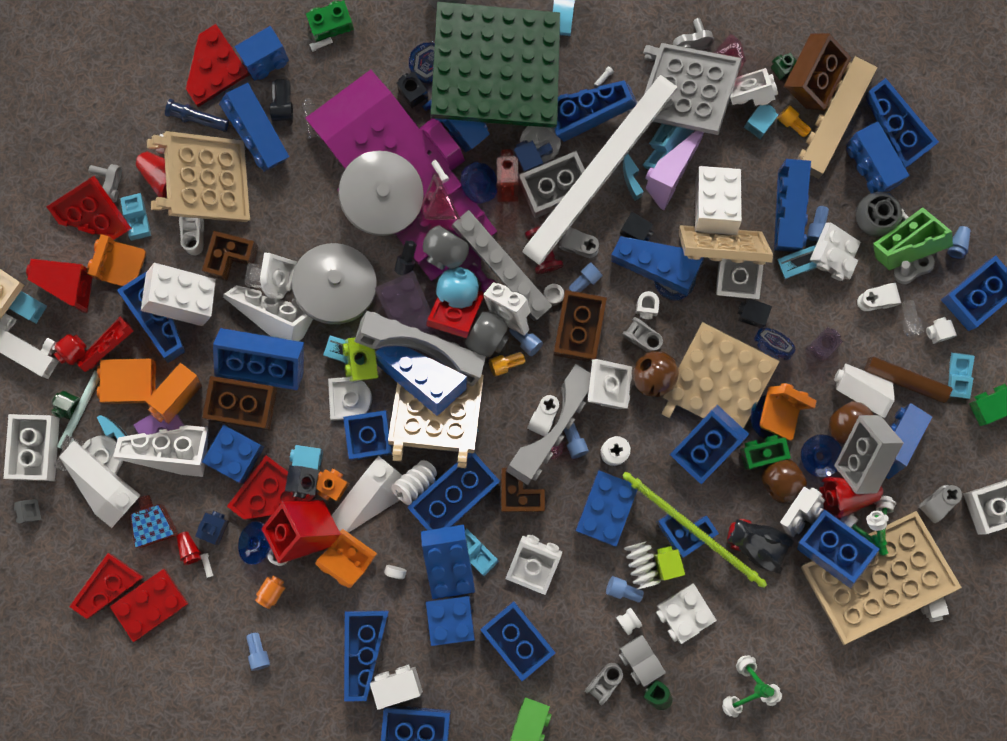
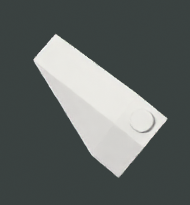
[223,285,313,341]
[113,425,208,477]
[59,441,140,528]
[332,456,402,533]

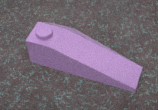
[645,131,704,210]

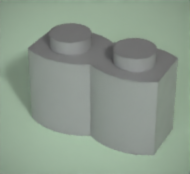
[619,635,666,687]

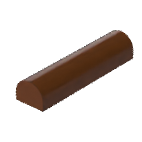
[864,357,953,403]

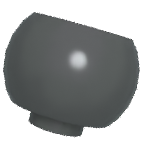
[855,192,903,237]
[423,225,469,270]
[464,311,509,357]

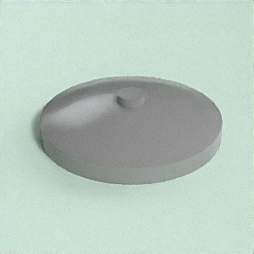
[338,151,423,236]
[292,243,376,324]

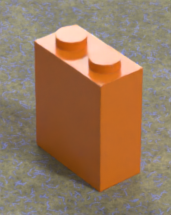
[97,359,156,404]
[146,362,202,424]

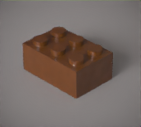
[784,33,852,110]
[553,290,607,362]
[202,376,277,431]

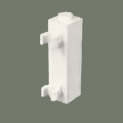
[0,313,59,379]

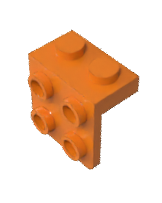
[87,234,146,287]
[760,383,817,441]
[315,529,377,588]

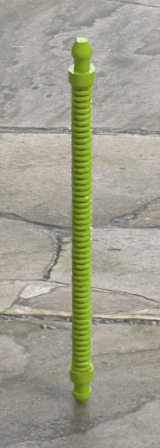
[623,472,767,588]

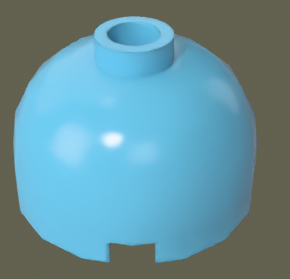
[436,267,479,308]

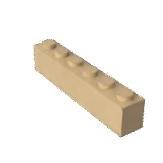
[797,56,877,179]

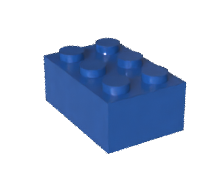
[846,122,909,193]
[941,256,1007,331]
[670,405,749,484]
[575,470,638,547]
[797,510,880,589]
[421,525,475,599]
[480,601,556,681]
[381,705,451,741]

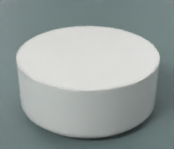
[543,284,564,305]
[384,565,407,579]

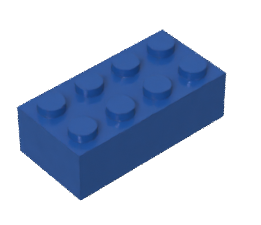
[213,328,304,390]
[407,453,500,530]

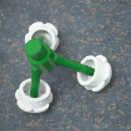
[840,496,896,556]
[722,655,782,718]

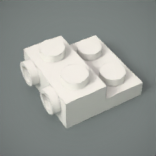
[730,68,778,106]
[810,223,861,281]
[483,282,531,336]
[588,359,632,409]
[780,487,825,537]
[505,535,562,595]
[656,583,717,644]

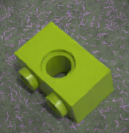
[342,337,378,382]
[653,546,685,580]

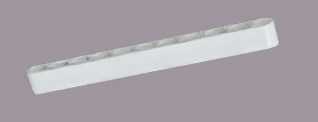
[522,75,678,265]

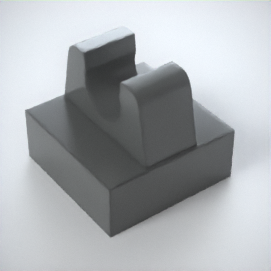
[14,499,41,524]

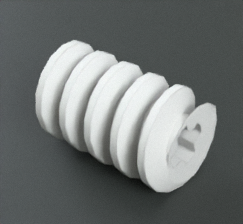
[600,436,630,466]
[391,460,437,505]
[624,542,661,589]

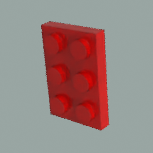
[426,291,484,338]
[110,569,188,642]

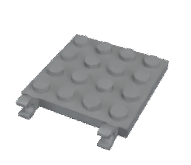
[626,43,741,135]

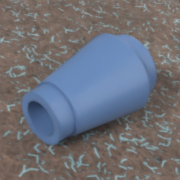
[947,226,971,259]

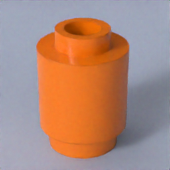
[255,575,286,609]

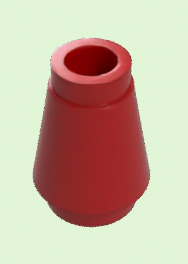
[176,532,201,565]

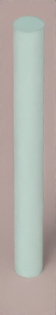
[57,371,100,450]

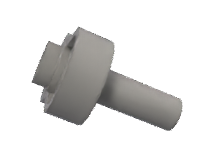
[673,18,714,50]
[89,164,122,202]
[894,255,935,284]

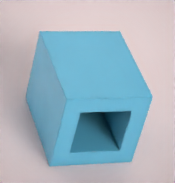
[744,105,779,139]
[9,291,47,324]
[290,445,323,471]

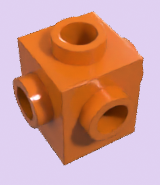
[316,468,350,502]

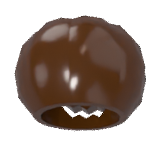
[633,351,679,397]
[829,401,874,445]
[762,459,807,504]

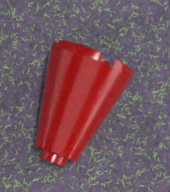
[136,151,167,198]
[819,477,883,519]

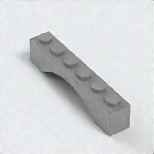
[451,210,552,321]
[354,311,486,386]
[506,364,591,485]

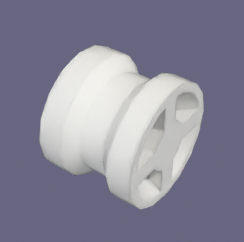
[616,608,642,635]

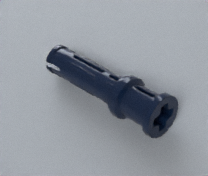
[165,99,229,132]

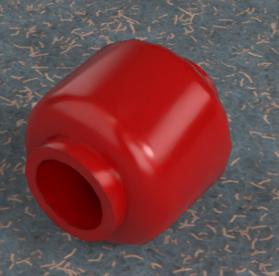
[53,334,87,365]

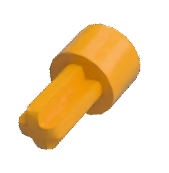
[777,105,811,137]
[489,352,525,377]

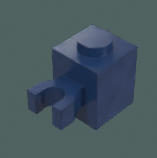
[514,140,553,173]
[195,510,229,545]

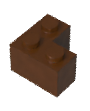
[202,231,258,281]
[501,468,545,512]

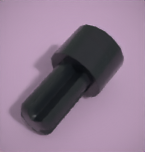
[394,240,417,276]

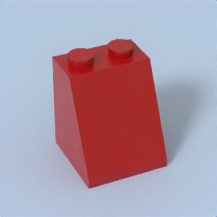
[26,259,93,313]
[261,500,341,563]

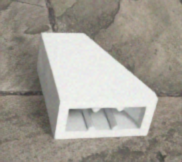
[834,364,895,418]

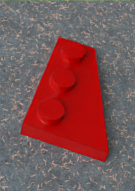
[77,316,133,372]
[69,553,144,619]

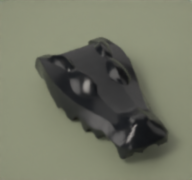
[728,519,794,574]

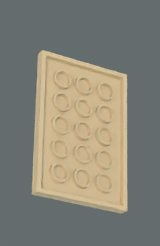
[801,511,962,645]

